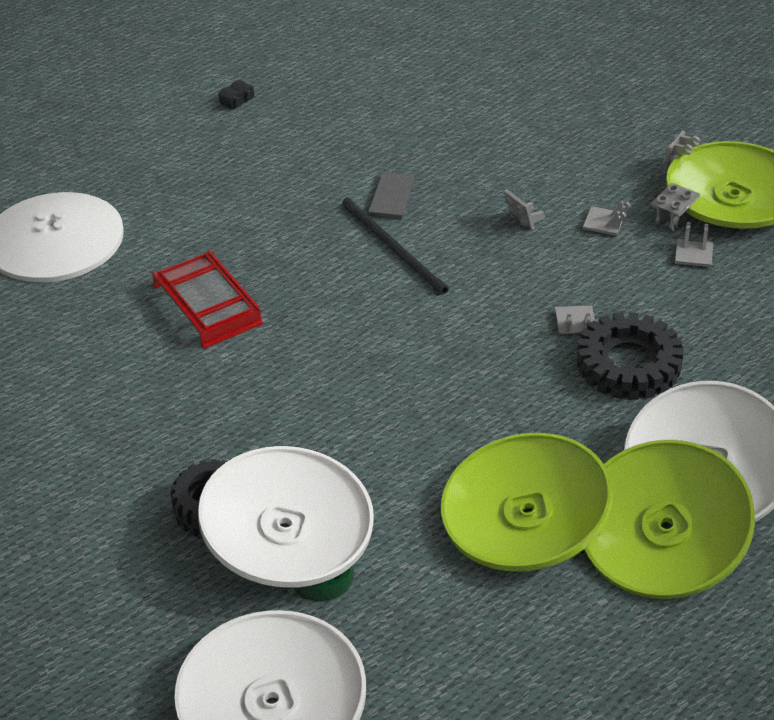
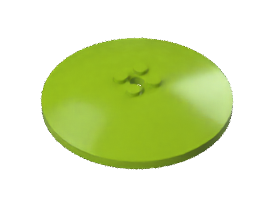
[666,141,774,229]
[441,433,612,572]
[584,440,755,599]

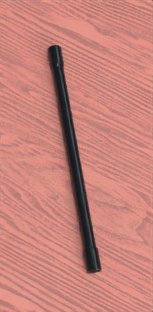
[342,197,449,295]

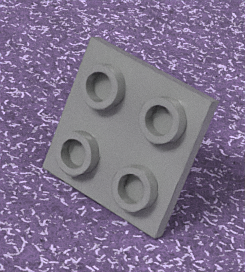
[662,131,700,174]
[651,183,700,231]
[504,189,545,230]
[583,201,630,236]
[675,222,713,267]
[555,305,595,334]

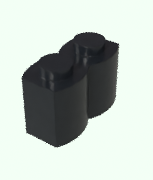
[218,80,255,110]

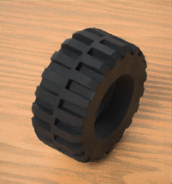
[170,459,228,538]

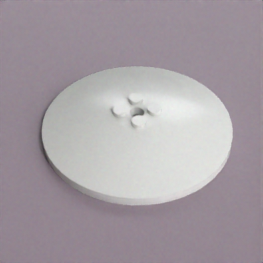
[0,192,124,282]
[624,381,774,525]
[198,446,374,587]
[175,610,366,720]

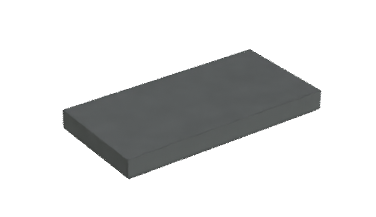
[368,172,415,220]

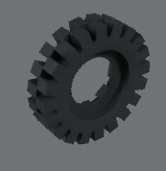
[576,312,684,400]

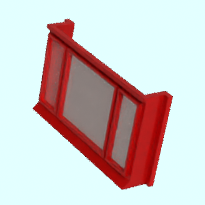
[151,250,263,349]

